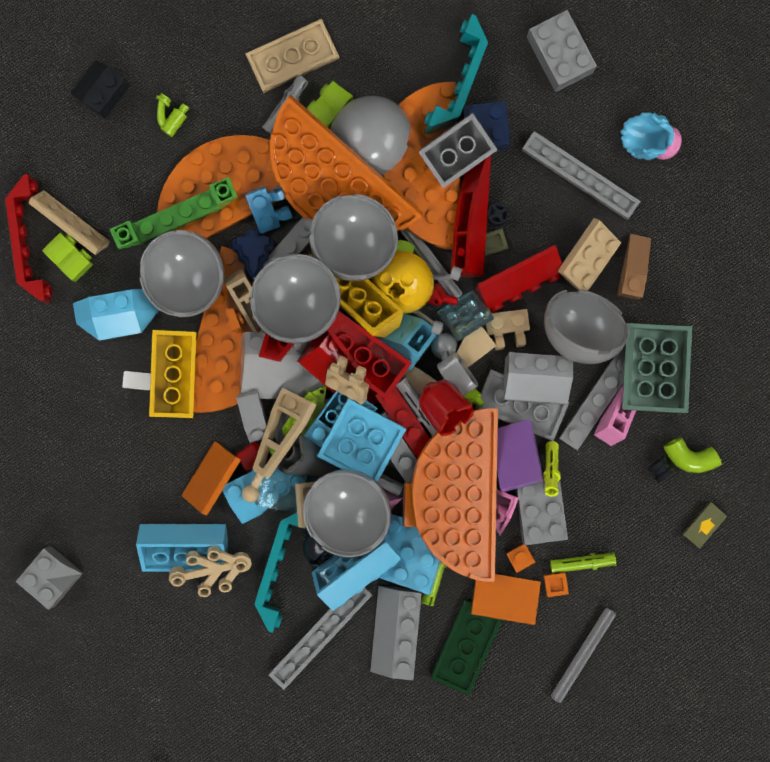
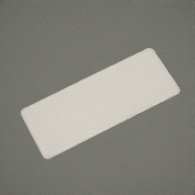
[122,371,151,390]

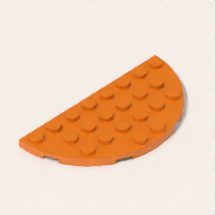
[382,82,460,250]
[270,94,423,231]
[157,135,285,239]
[193,246,253,413]
[410,408,498,582]

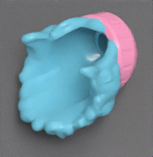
[620,112,682,160]

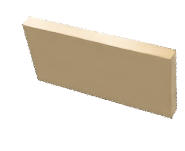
[245,19,340,93]

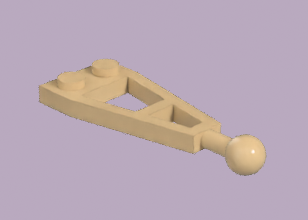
[242,388,316,503]

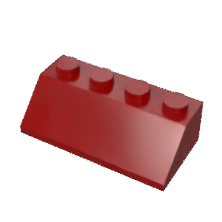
[475,245,562,312]
[297,331,379,405]

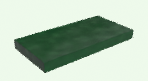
[430,599,502,696]

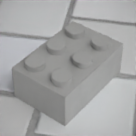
[527,10,597,92]
[419,112,497,188]
[515,474,568,545]

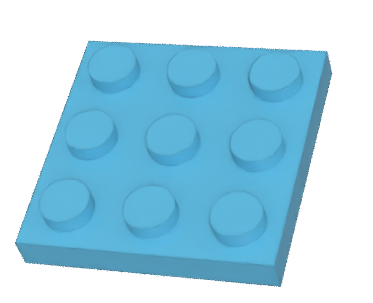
[317,398,406,482]
[379,513,440,595]

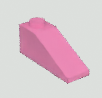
[594,384,636,446]

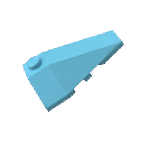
[222,465,301,524]

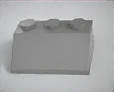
[504,352,573,405]

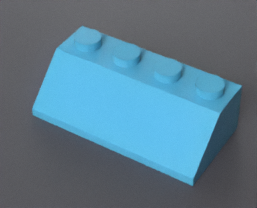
[136,524,228,572]
[312,533,401,611]

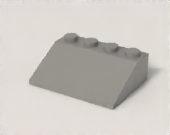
[240,332,327,399]

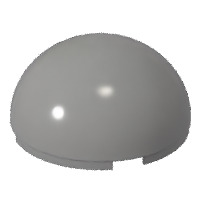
[330,95,411,175]
[309,194,398,281]
[140,230,225,317]
[250,254,340,344]
[544,290,630,364]
[303,469,391,557]

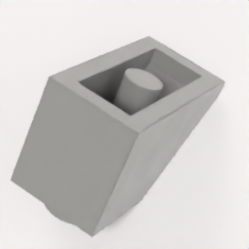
[236,390,268,443]

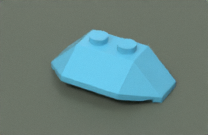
[73,289,160,341]

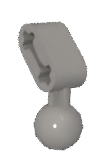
[431,333,478,395]

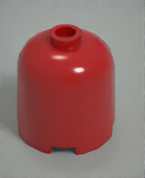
[419,380,474,436]

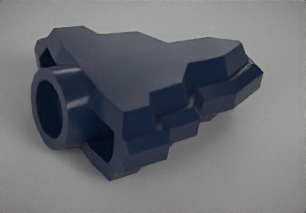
[231,230,274,282]

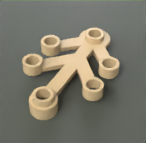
[169,546,252,597]

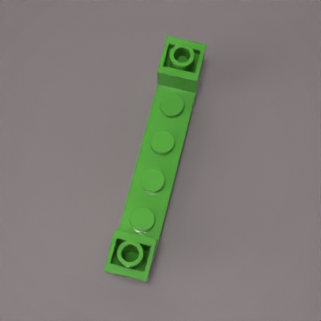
[110,177,238,249]

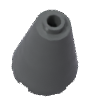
[277,433,337,477]

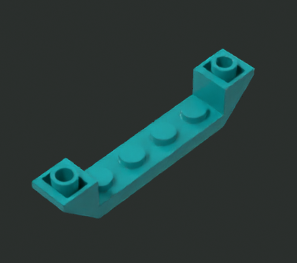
[424,14,488,134]
[254,512,306,633]

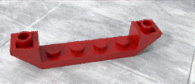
[5,174,53,303]

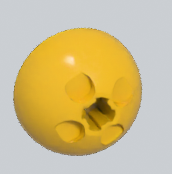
[371,251,434,314]

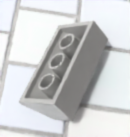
[370,586,422,680]

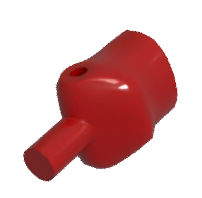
[427,283,458,306]
[235,441,268,473]

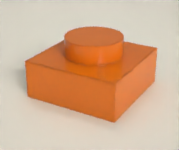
[225,308,245,332]
[506,544,535,573]
[543,572,569,597]

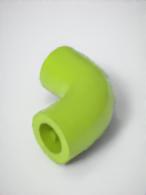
[663,437,722,473]

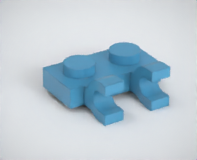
[245,186,293,234]

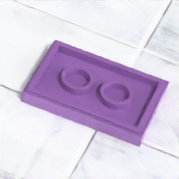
[497,419,544,492]

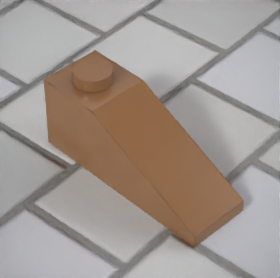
[617,234,651,300]

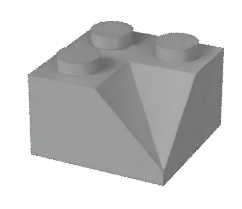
[16,546,83,610]

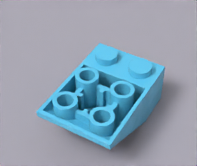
[378,314,437,371]
[304,391,378,448]

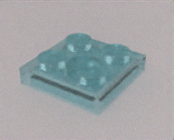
[437,290,494,341]
[255,463,307,513]

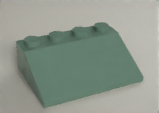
[622,323,692,413]

